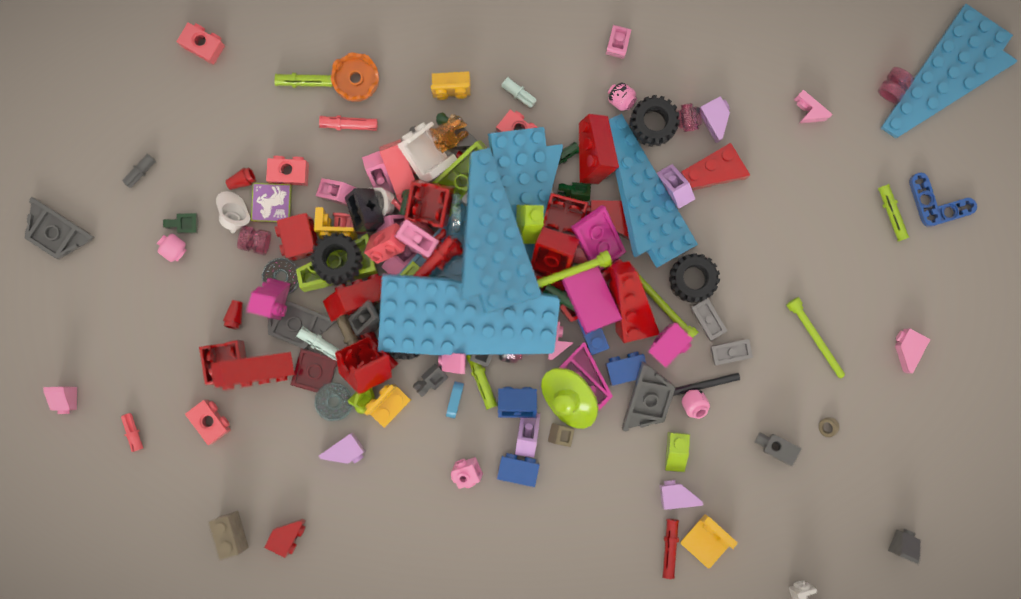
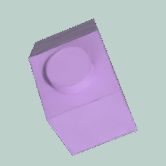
[700,96,730,143]
[657,164,695,208]
[515,413,540,458]
[319,433,366,464]
[659,480,703,510]

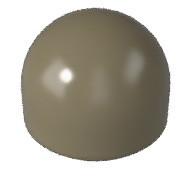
[819,417,840,437]

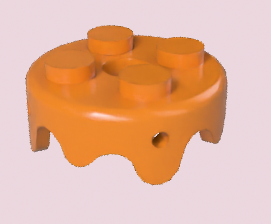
[331,52,379,102]

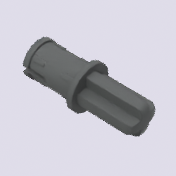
[123,153,157,188]

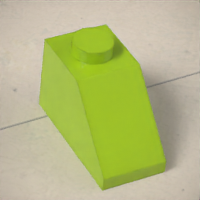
[516,205,544,244]
[665,432,690,472]

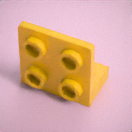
[431,71,471,100]
[314,207,358,240]
[364,384,411,428]
[680,514,738,569]

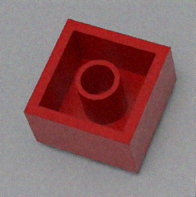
[531,227,580,280]

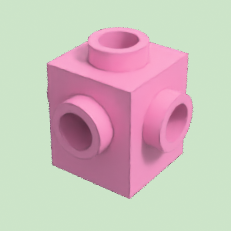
[451,457,483,489]

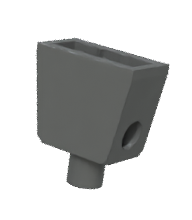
[755,432,802,466]

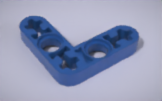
[909,172,977,227]

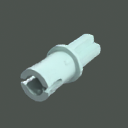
[501,77,537,108]

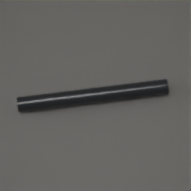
[673,373,740,396]

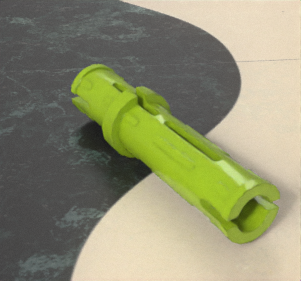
[275,73,333,88]
[878,184,909,242]
[466,355,498,410]

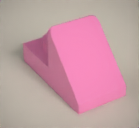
[606,25,631,59]
[794,90,833,123]
[394,219,439,258]
[548,322,573,360]

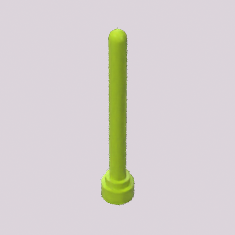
[537,250,612,288]
[638,273,699,338]
[786,297,845,378]

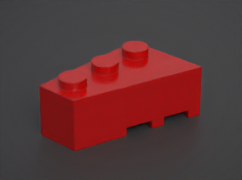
[579,114,619,184]
[680,143,750,190]
[323,273,382,322]

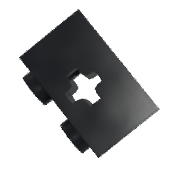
[345,188,385,232]

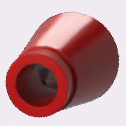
[225,167,256,190]
[223,300,243,330]

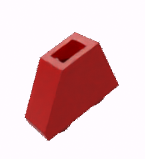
[264,519,306,558]

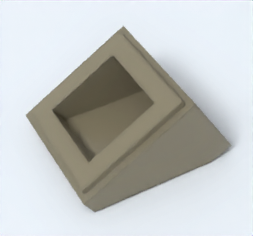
[548,423,575,447]

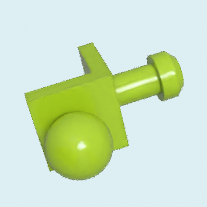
[348,388,375,414]

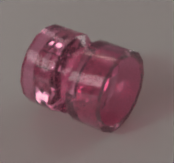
[878,67,914,103]
[237,225,271,256]

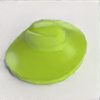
[541,368,598,429]

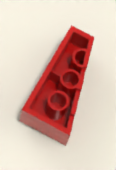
[211,352,295,390]

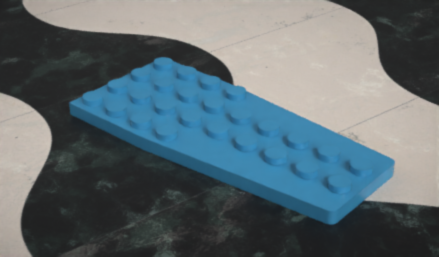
[378,274,560,355]

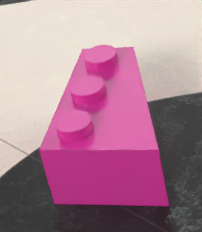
[247,278,291,320]
[648,322,693,368]
[558,342,613,410]

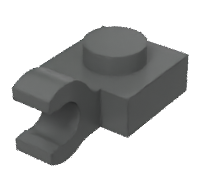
[413,364,448,397]

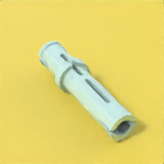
[296,326,340,361]

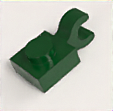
[558,182,591,202]
[163,213,198,234]

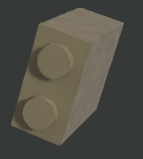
[208,511,249,560]

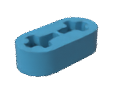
[446,381,464,419]

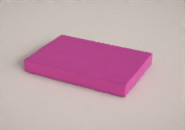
[571,205,626,271]
[562,266,622,334]

